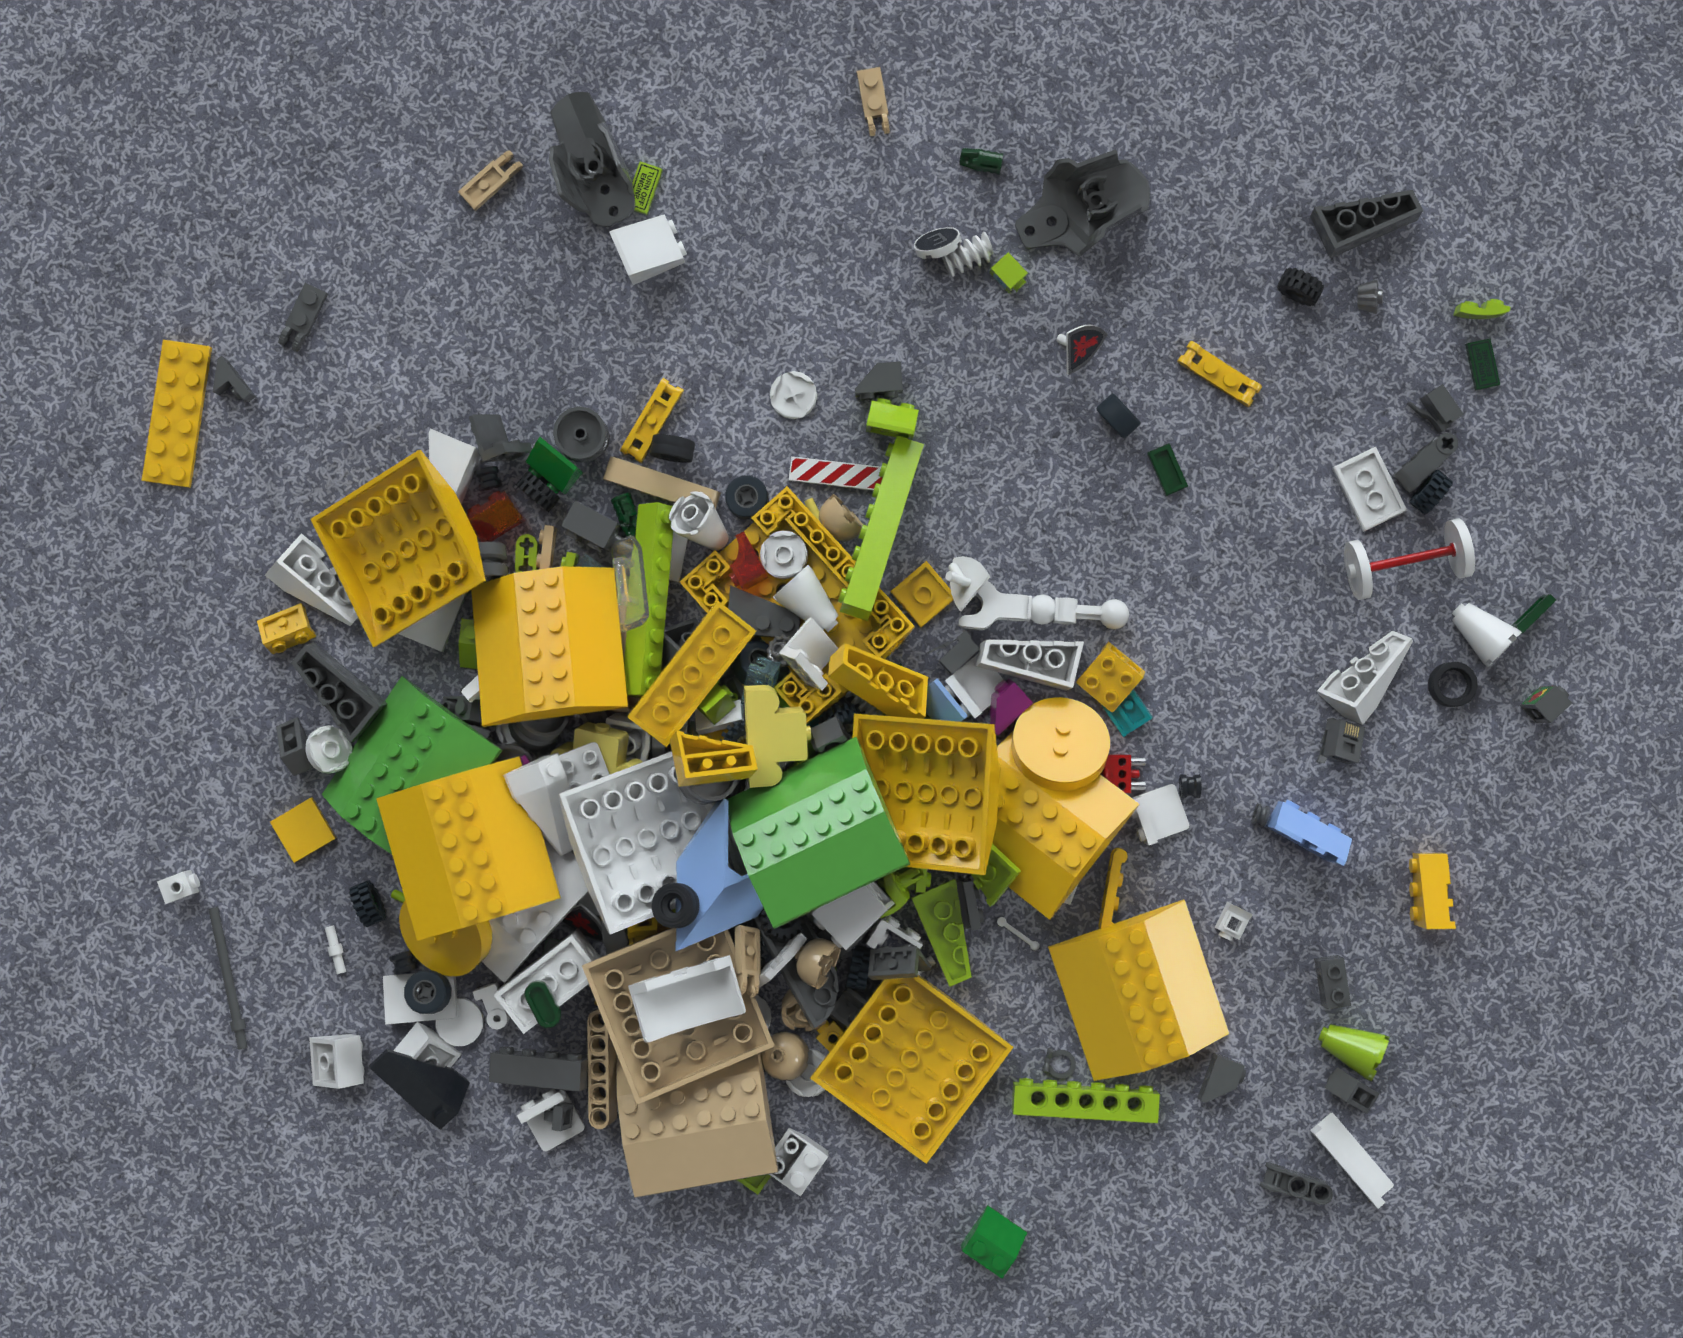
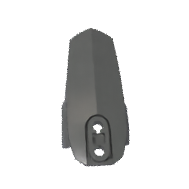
[549,92,635,227]

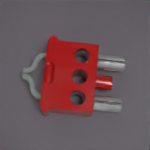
[1100,754,1146,793]

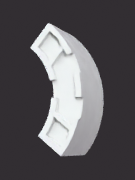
[628,955,746,1043]

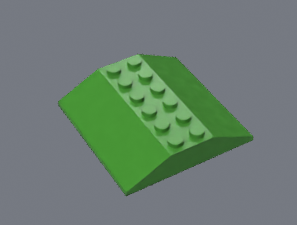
[321,676,502,854]
[726,737,910,929]

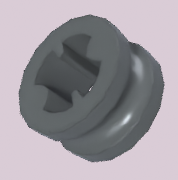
[1251,803,1270,827]

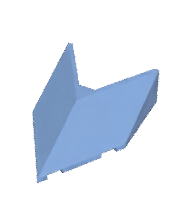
[675,798,764,951]

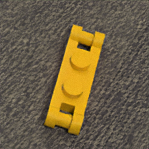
[1177,341,1262,407]
[620,378,684,463]
[1098,848,1128,929]

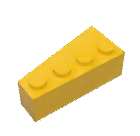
[828,643,928,719]

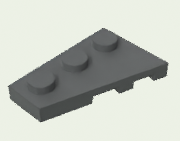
[728,585,801,638]

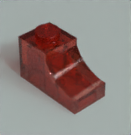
[729,531,768,591]

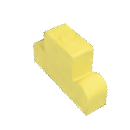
[744,685,811,788]
[550,722,643,774]

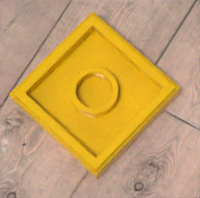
[890,561,954,628]
[270,797,337,863]

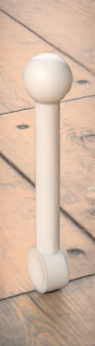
[997,917,1039,951]

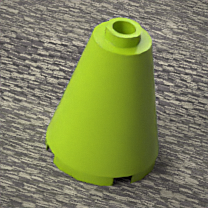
[1318,1024,1390,1081]

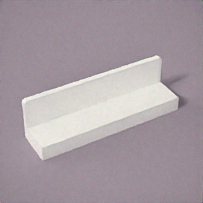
[1310,1113,1394,1209]

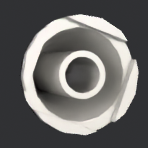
[669,491,729,551]
[773,565,839,632]
[1452,603,1522,667]

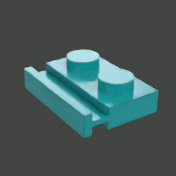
[1100,689,1153,737]

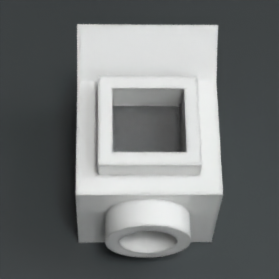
[1215,902,1253,941]

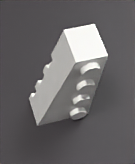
[975,640,1084,691]

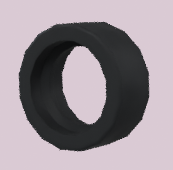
[1428,662,1478,707]

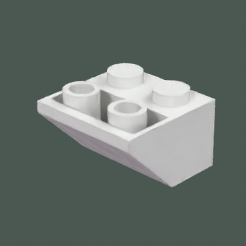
[769,1128,828,1196]

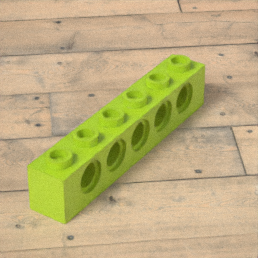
[1012,1078,1160,1123]

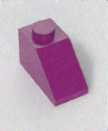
[990,679,1033,735]

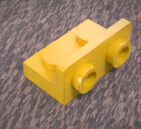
[257,603,316,654]

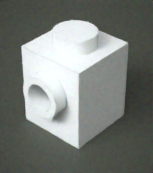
[157,870,200,904]

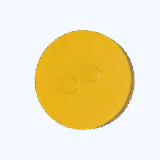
[1011,697,1110,791]
[399,901,492,976]

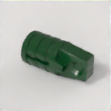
[959,148,1004,175]
[611,493,638,538]

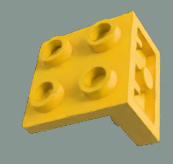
[1076,641,1145,712]

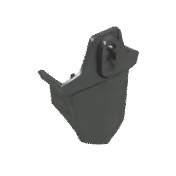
[1015,149,1150,257]

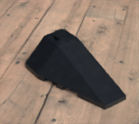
[369,1049,470,1130]

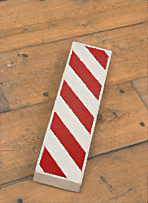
[789,456,882,491]

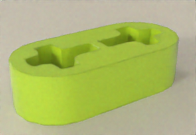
[515,534,539,573]

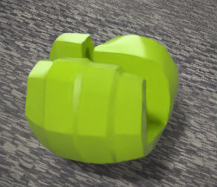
[878,867,925,919]

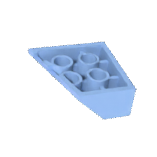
[1265,800,1352,866]

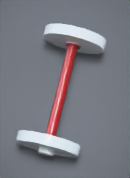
[1344,518,1475,600]

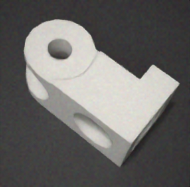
[473,981,510,1030]

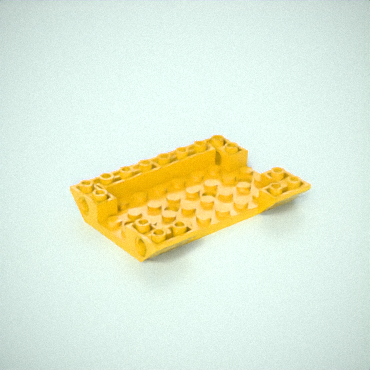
[680,486,915,724]

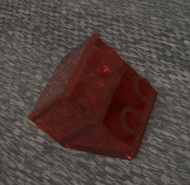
[467,491,526,542]

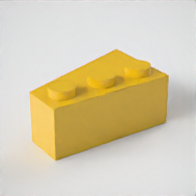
[670,730,758,787]
[1409,853,1456,929]

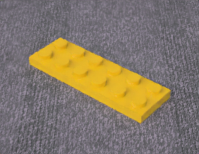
[141,340,212,488]
[627,601,756,747]

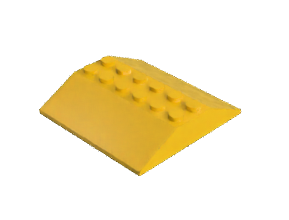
[310,450,486,647]
[471,566,628,727]
[853,713,1000,875]
[992,730,1140,920]
[376,756,561,941]
[1048,899,1229,1081]
[810,975,1014,1164]

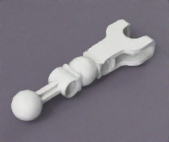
[958,581,1129,631]

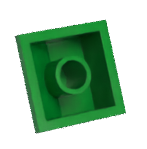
[525,437,583,494]
[961,1205,1027,1279]

